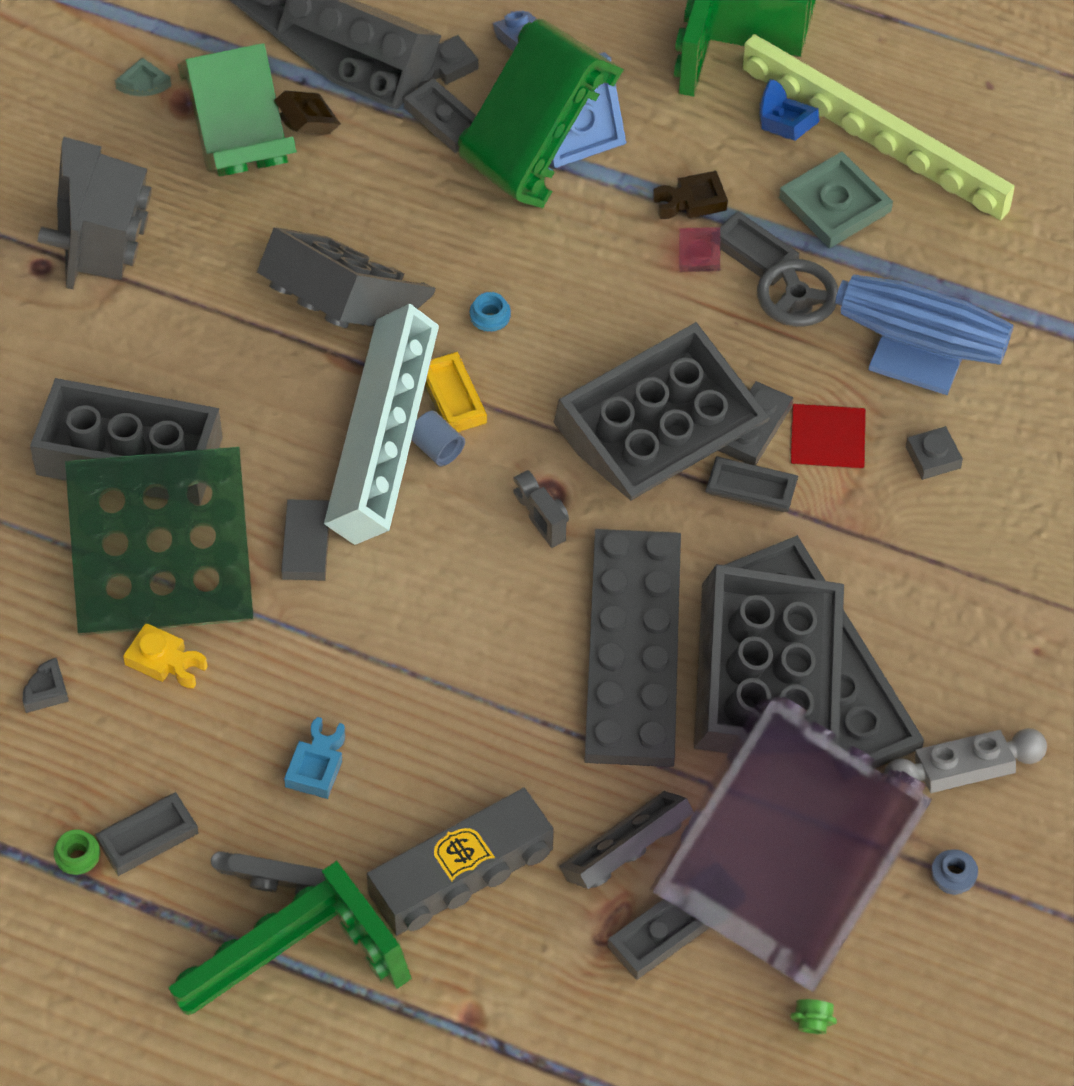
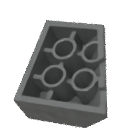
[257,227,436,328]

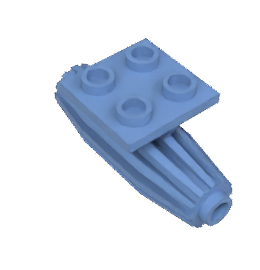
[835,275,1014,396]

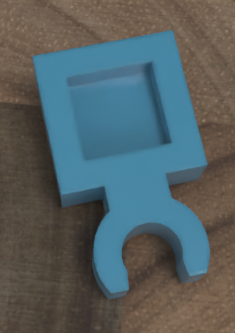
[284,717,345,799]

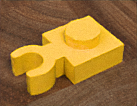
[123,623,208,689]

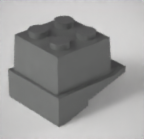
[38,137,152,290]

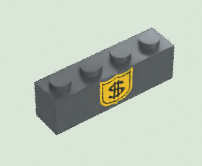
[367,787,554,936]

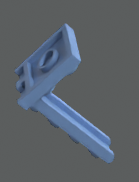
[493,11,627,168]

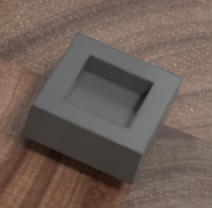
[906,426,963,480]

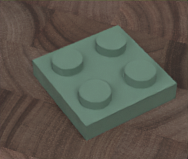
[779,151,893,249]

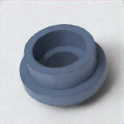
[931,849,978,895]

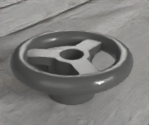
[757,259,838,327]

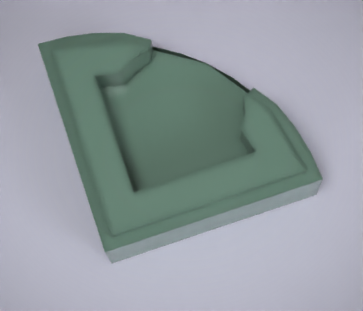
[115,58,172,96]

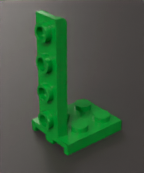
[168,860,412,1015]

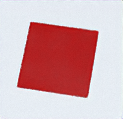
[791,404,866,468]

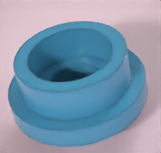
[470,292,511,332]

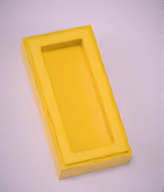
[425,351,487,432]

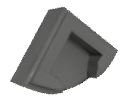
[23,657,69,713]

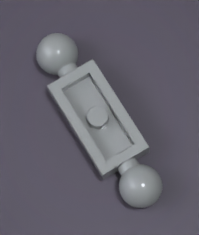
[883,728,1047,795]

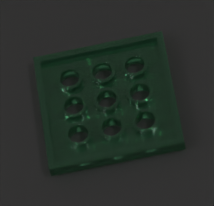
[65,447,254,636]

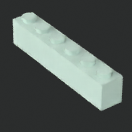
[324,304,439,545]

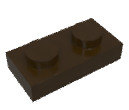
[274,90,341,134]

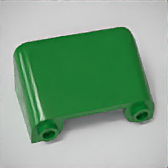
[458,19,624,208]

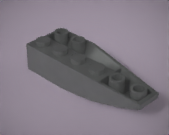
[230,0,441,109]

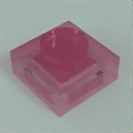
[679,227,721,272]

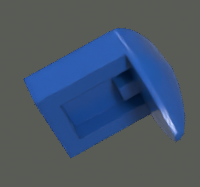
[759,79,820,141]

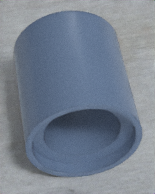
[411,411,465,466]

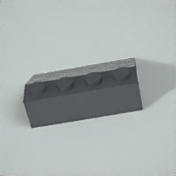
[554,322,770,501]
[694,564,844,755]

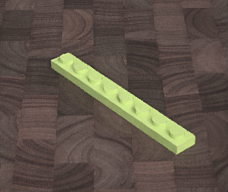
[743,34,1015,221]

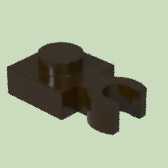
[653,170,728,219]

